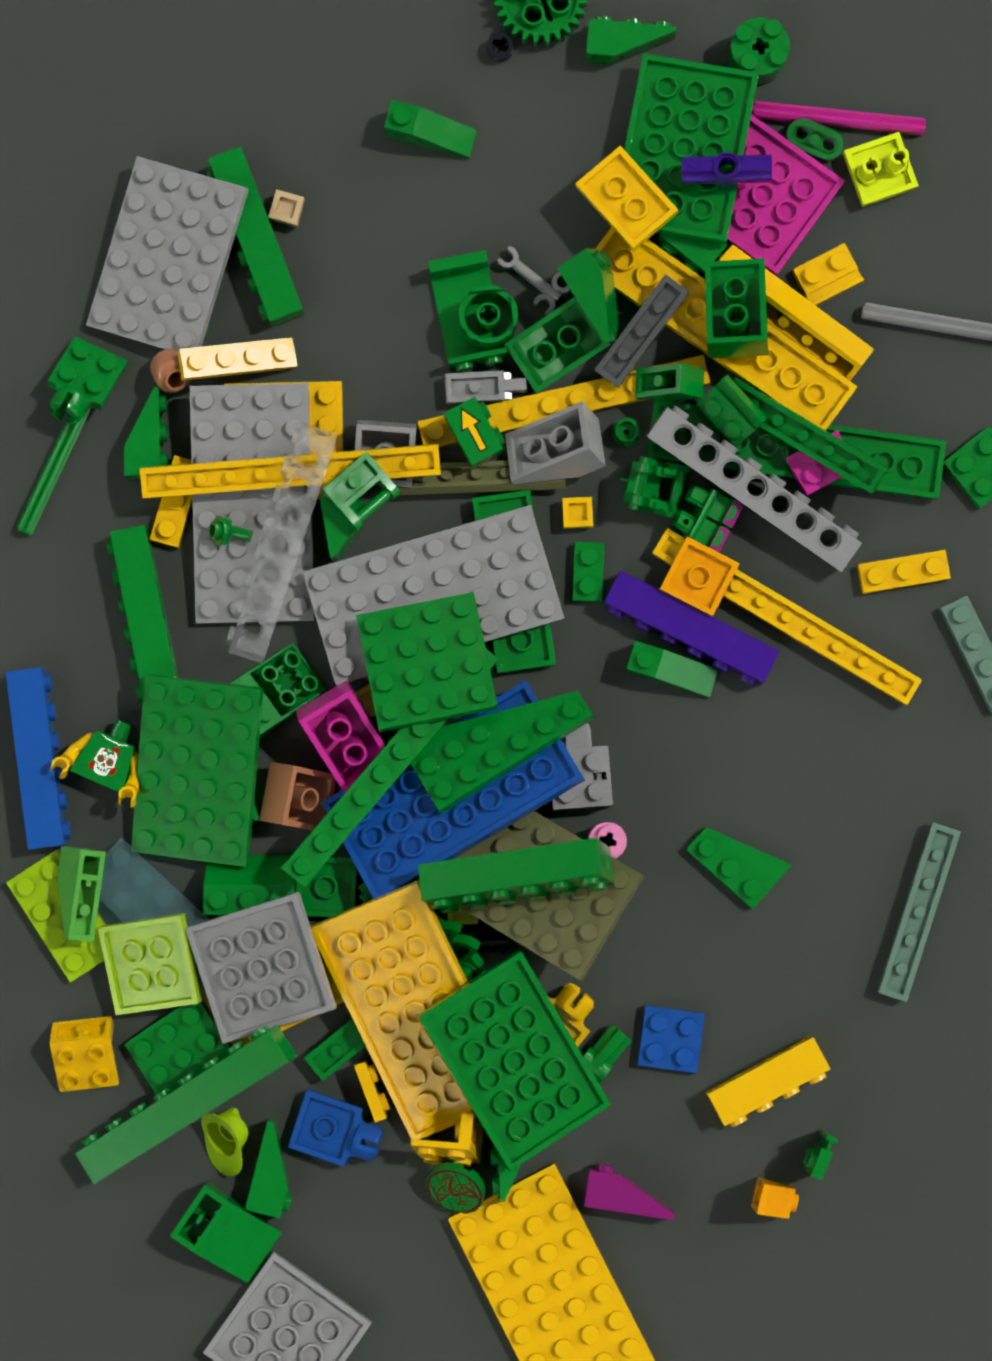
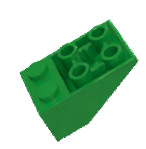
[229,643,328,740]
[170,1181,282,1283]

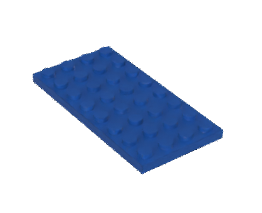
[321,680,585,899]

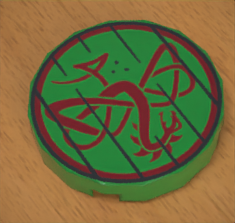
[426,1162,486,1214]

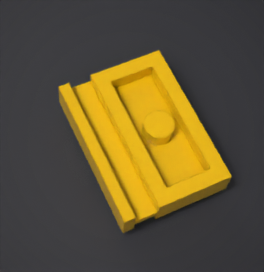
[792,243,864,306]

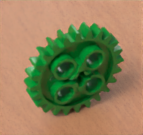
[494,0,588,47]

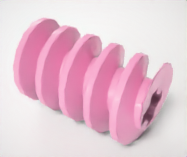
[587,822,627,859]

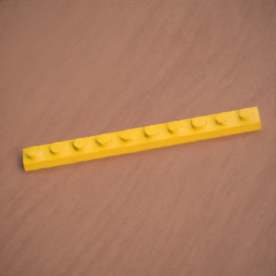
[418,355,710,448]
[140,444,441,498]
[652,528,922,706]

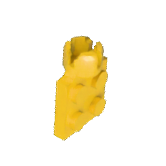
[549,983,594,1047]

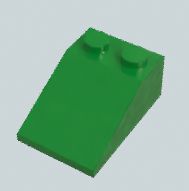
[557,248,620,344]
[705,258,769,358]
[504,297,610,394]

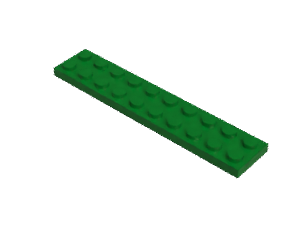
[646,400,947,500]

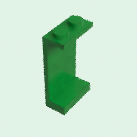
[428,250,507,372]

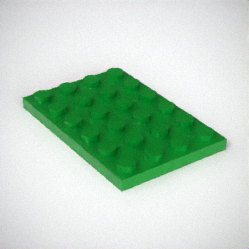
[624,54,759,244]
[131,674,264,867]
[416,950,611,1171]

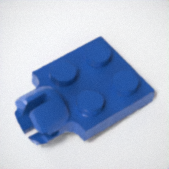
[288,1089,384,1167]

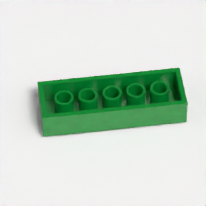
[418,838,614,913]

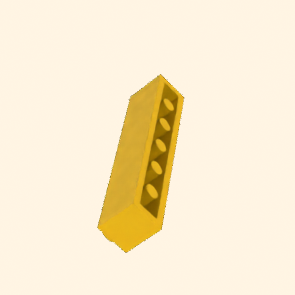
[718,244,874,381]

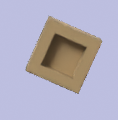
[268,189,305,227]

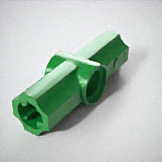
[582,1024,632,1083]

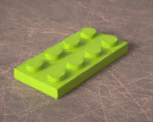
[6,850,106,983]

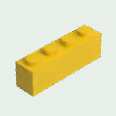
[705,1035,830,1128]

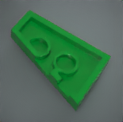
[685,827,792,909]

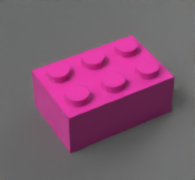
[296,680,387,793]

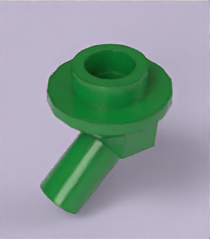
[209,516,253,545]

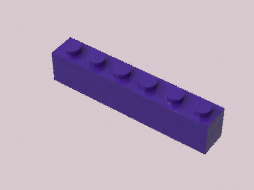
[603,571,780,687]

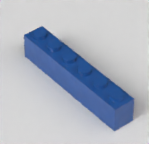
[6,667,72,850]

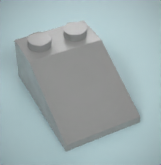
[505,401,606,484]

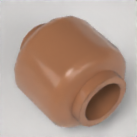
[150,349,191,393]

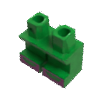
[672,486,744,553]

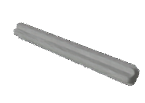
[861,303,992,341]

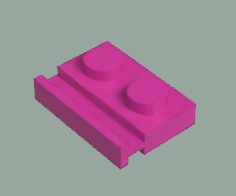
[785,430,843,497]

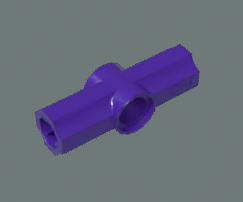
[682,152,772,187]

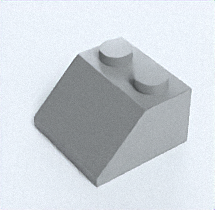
[355,420,417,487]

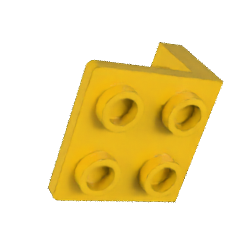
[50,1016,119,1092]
[410,1113,484,1167]

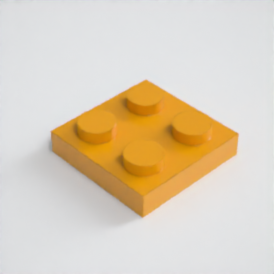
[659,537,740,617]

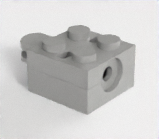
[552,723,613,811]

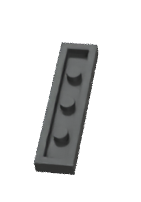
[595,274,690,389]

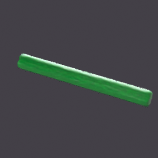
[16,408,91,535]

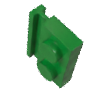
[696,375,767,448]
[802,1130,838,1181]

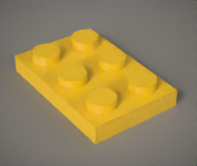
[575,146,678,251]

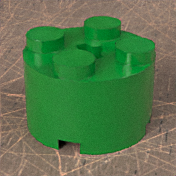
[728,17,790,85]
[459,285,518,350]

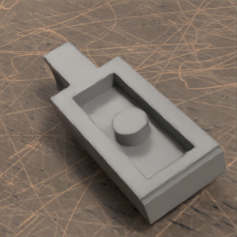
[445,370,527,405]

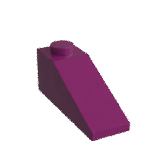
[583,1163,675,1221]

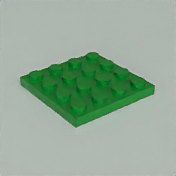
[356,592,498,732]

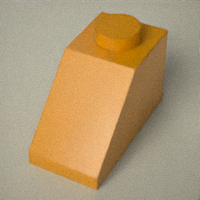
[751,1177,799,1219]

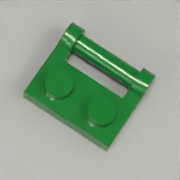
[320,451,400,532]

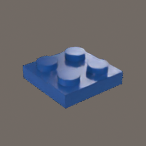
[637,1005,705,1073]

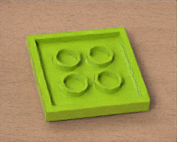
[97,913,203,1015]

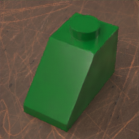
[635,363,704,401]

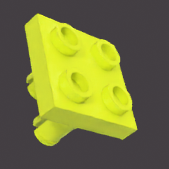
[843,132,919,208]

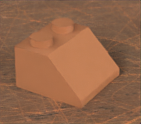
[259,762,336,831]

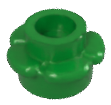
[612,417,641,447]

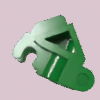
[620,456,691,518]

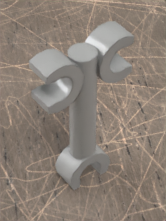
[497,246,571,316]

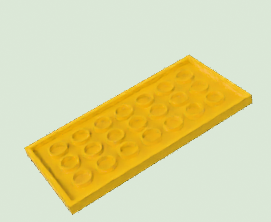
[311,880,476,1140]
[448,1163,655,1361]

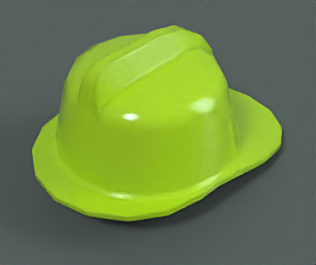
[201,1107,249,1177]

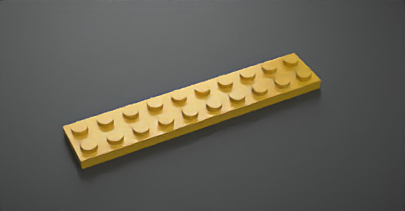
[595,227,858,430]

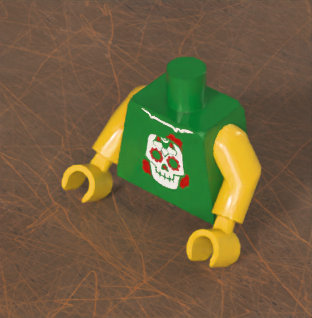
[49,719,140,807]

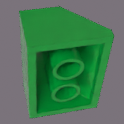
[203,855,296,915]

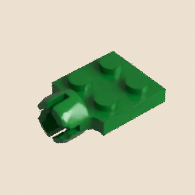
[47,336,128,425]

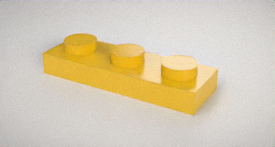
[149,455,193,549]
[857,550,951,594]

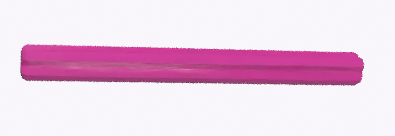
[752,101,926,135]

